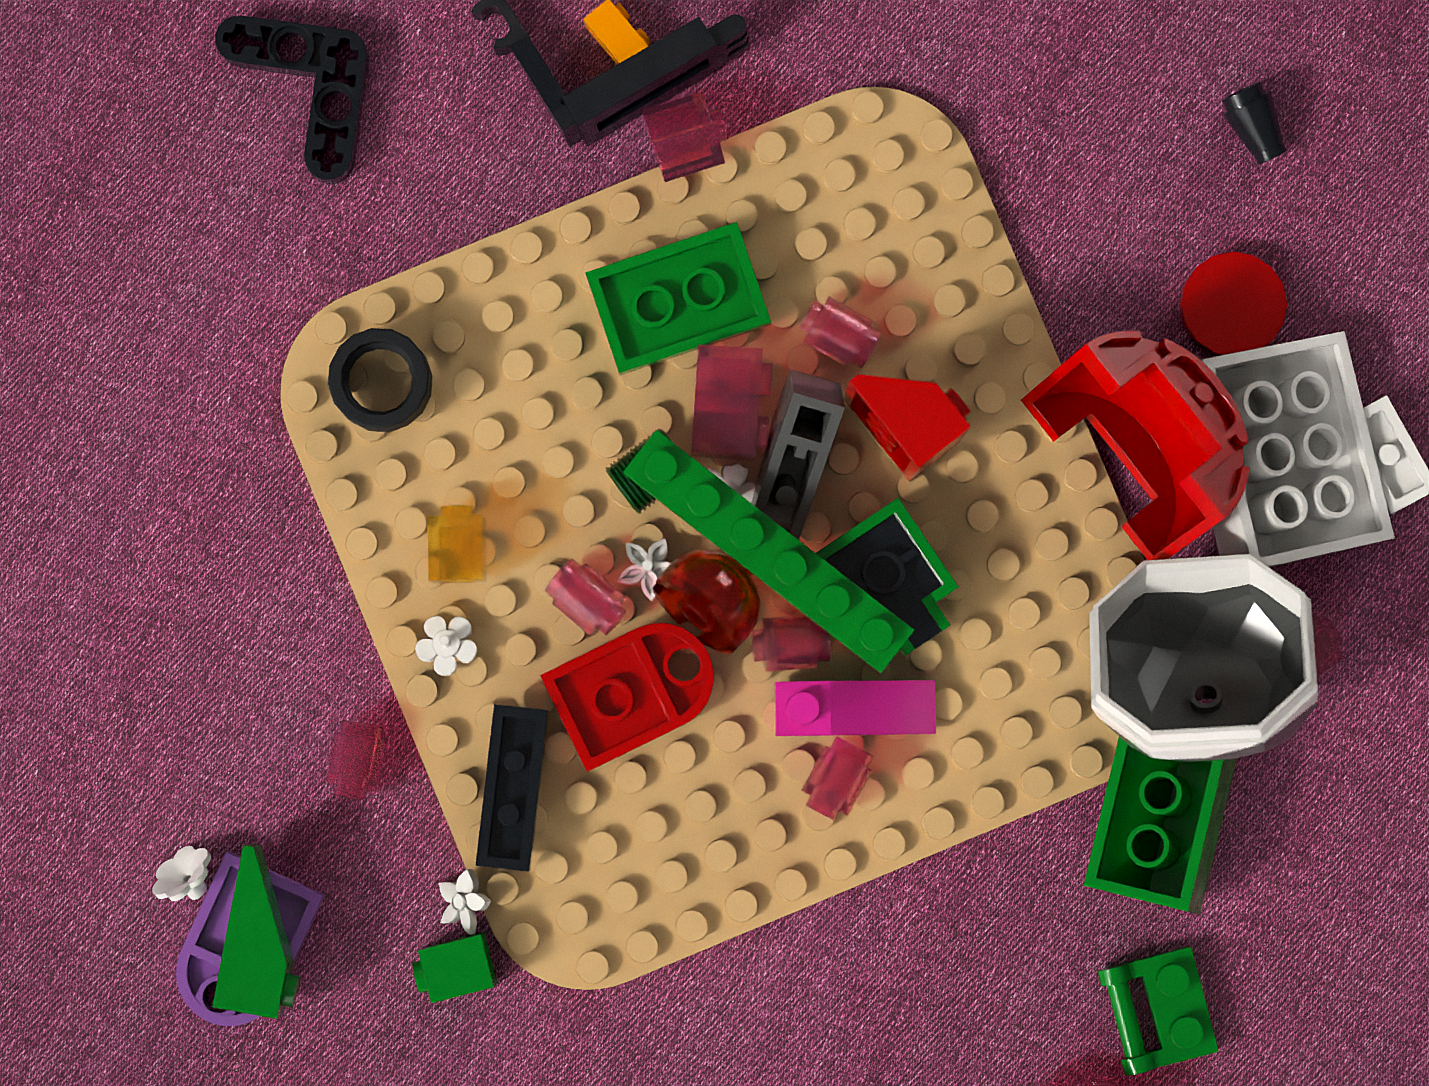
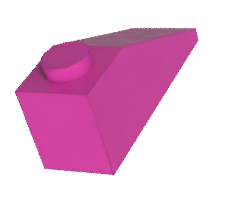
[774,680,936,736]

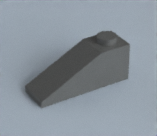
[752,369,845,540]

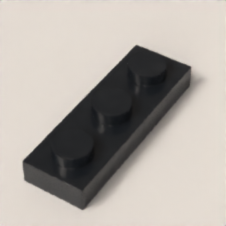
[475,704,549,872]

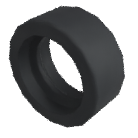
[328,328,433,432]

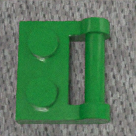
[1097,946,1219,1076]

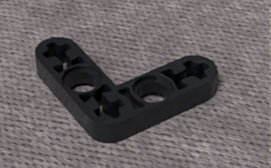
[215,16,369,184]

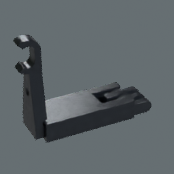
[471,0,749,148]

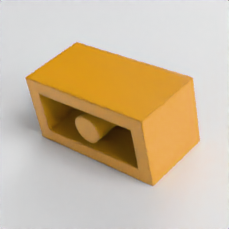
[583,0,652,65]

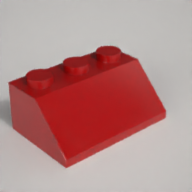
[844,374,971,482]

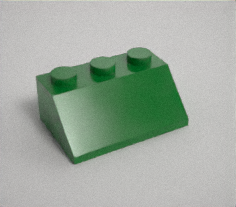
[1083,737,1237,914]

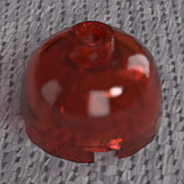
[653,549,761,654]

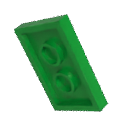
[585,222,771,376]

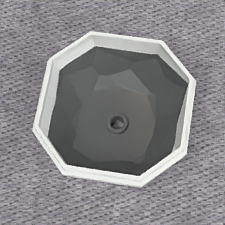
[1089,554,1318,761]

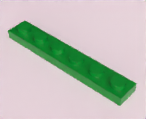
[623,430,914,673]

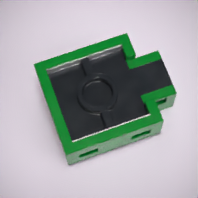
[816,498,959,656]

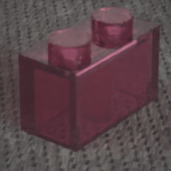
[691,345,773,461]

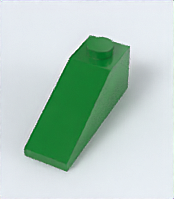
[212,844,300,1019]

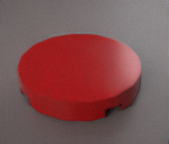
[1179,251,1287,356]

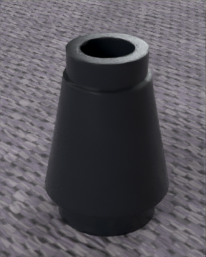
[1221,81,1287,165]

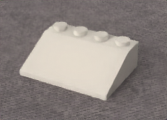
[1201,331,1395,567]

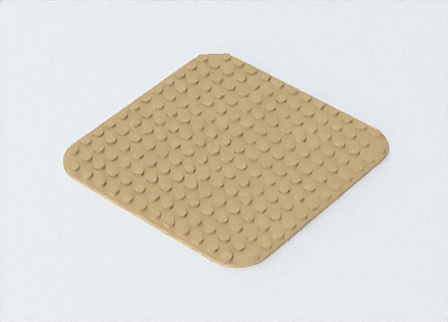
[280,87,1145,990]

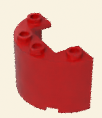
[1021,330,1250,560]

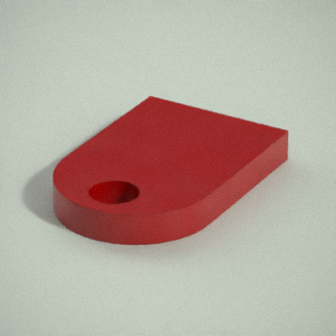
[540,623,714,772]

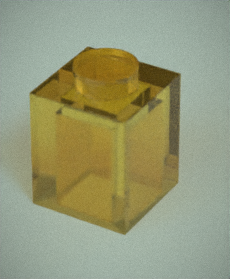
[427,505,487,583]

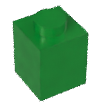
[412,931,498,1003]

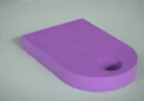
[176,851,325,1026]

